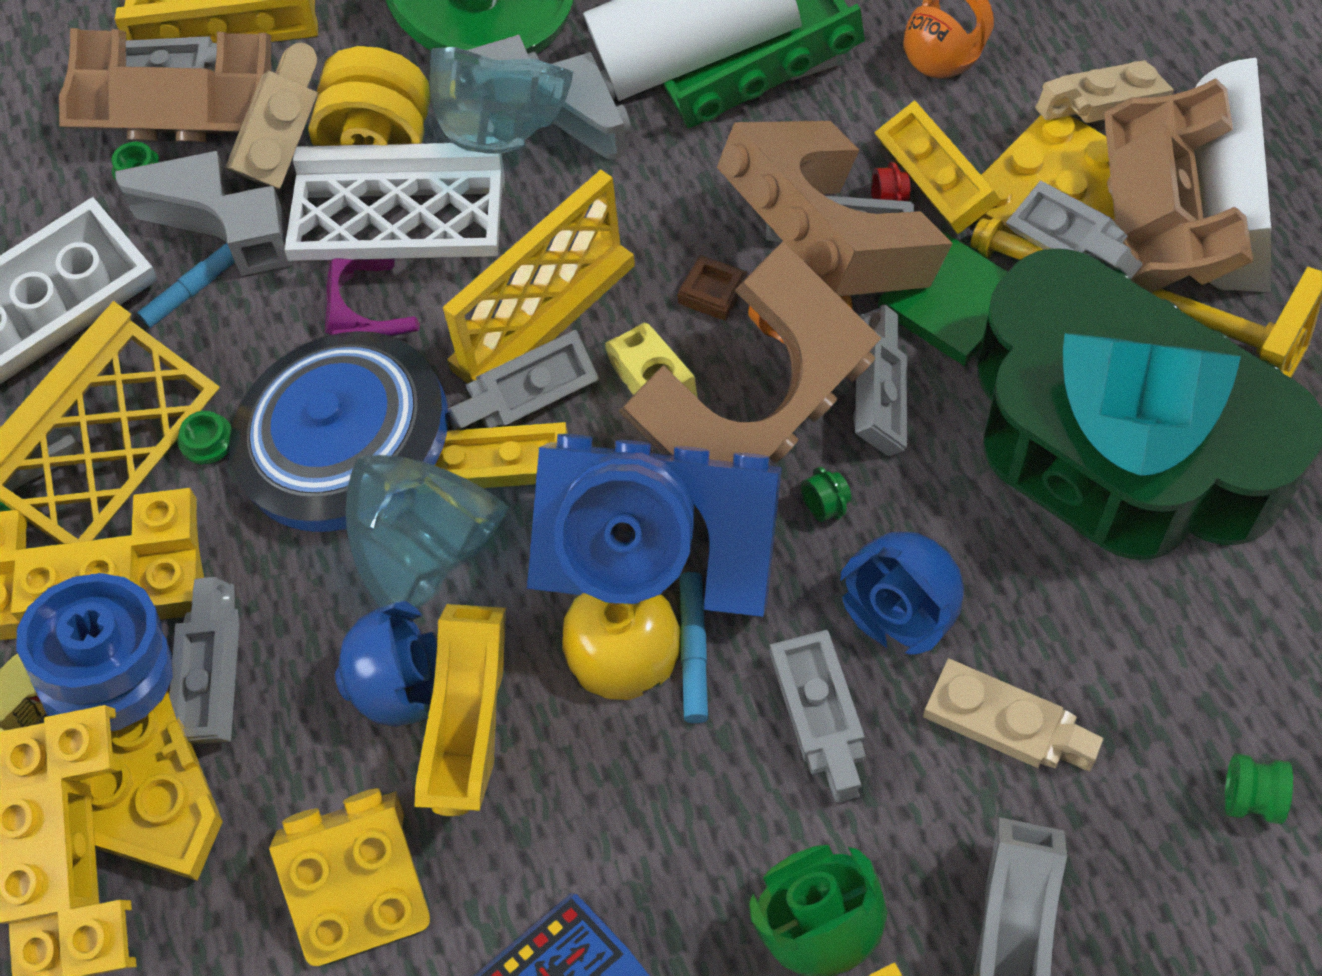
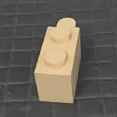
[224,43,318,189]

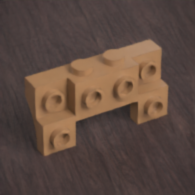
[59,28,271,143]
[1104,78,1253,293]

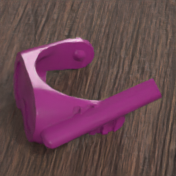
[325,258,420,337]

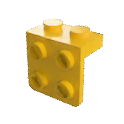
[269,788,430,966]

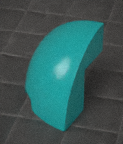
[1063,333,1241,476]

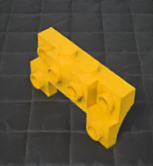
[0,488,204,640]
[0,705,137,976]

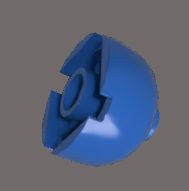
[840,531,964,655]
[335,601,437,727]

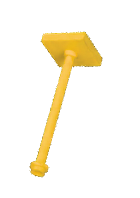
[971,218,1322,378]

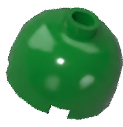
[749,845,888,976]

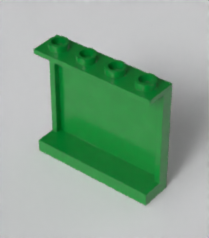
[662,0,865,128]

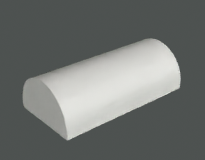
[583,0,802,101]
[1195,58,1271,292]
[0,197,157,384]

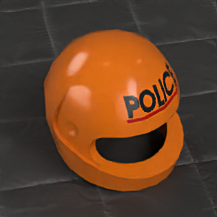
[903,0,994,79]

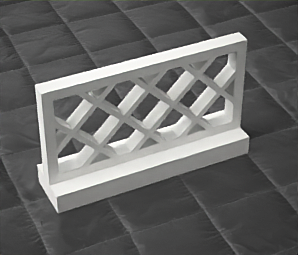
[284,142,505,261]

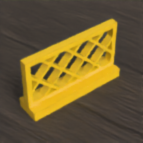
[115,0,318,43]
[443,169,635,384]
[0,301,220,544]

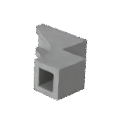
[463,35,632,159]
[115,151,292,276]
[972,817,1067,976]

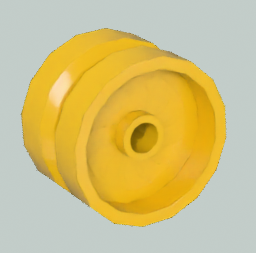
[308,46,431,146]

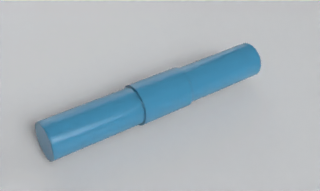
[136,243,235,328]
[679,572,708,723]

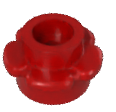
[871,162,910,201]

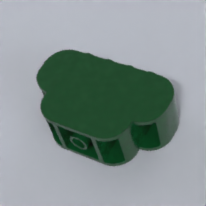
[977,248,1322,560]

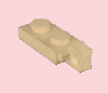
[1035,60,1174,123]
[923,658,1104,771]

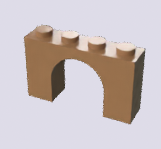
[717,121,953,296]
[618,242,882,463]

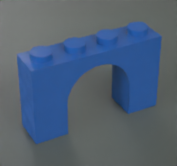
[527,434,782,617]

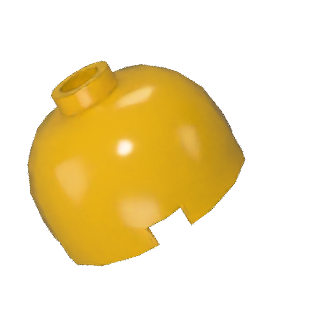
[562,593,680,700]

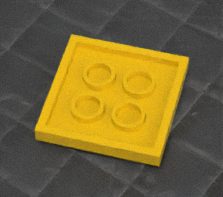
[976,115,1115,238]

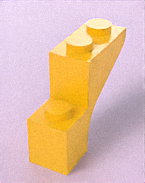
[414,604,506,816]

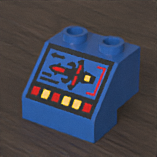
[474,893,649,976]

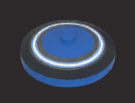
[229,331,448,532]

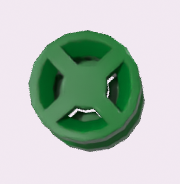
[1225,753,1293,825]

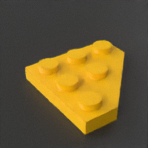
[77,687,223,881]

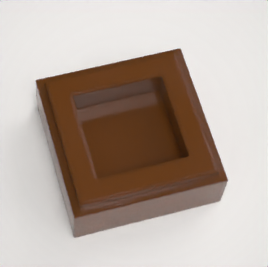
[677,255,748,321]

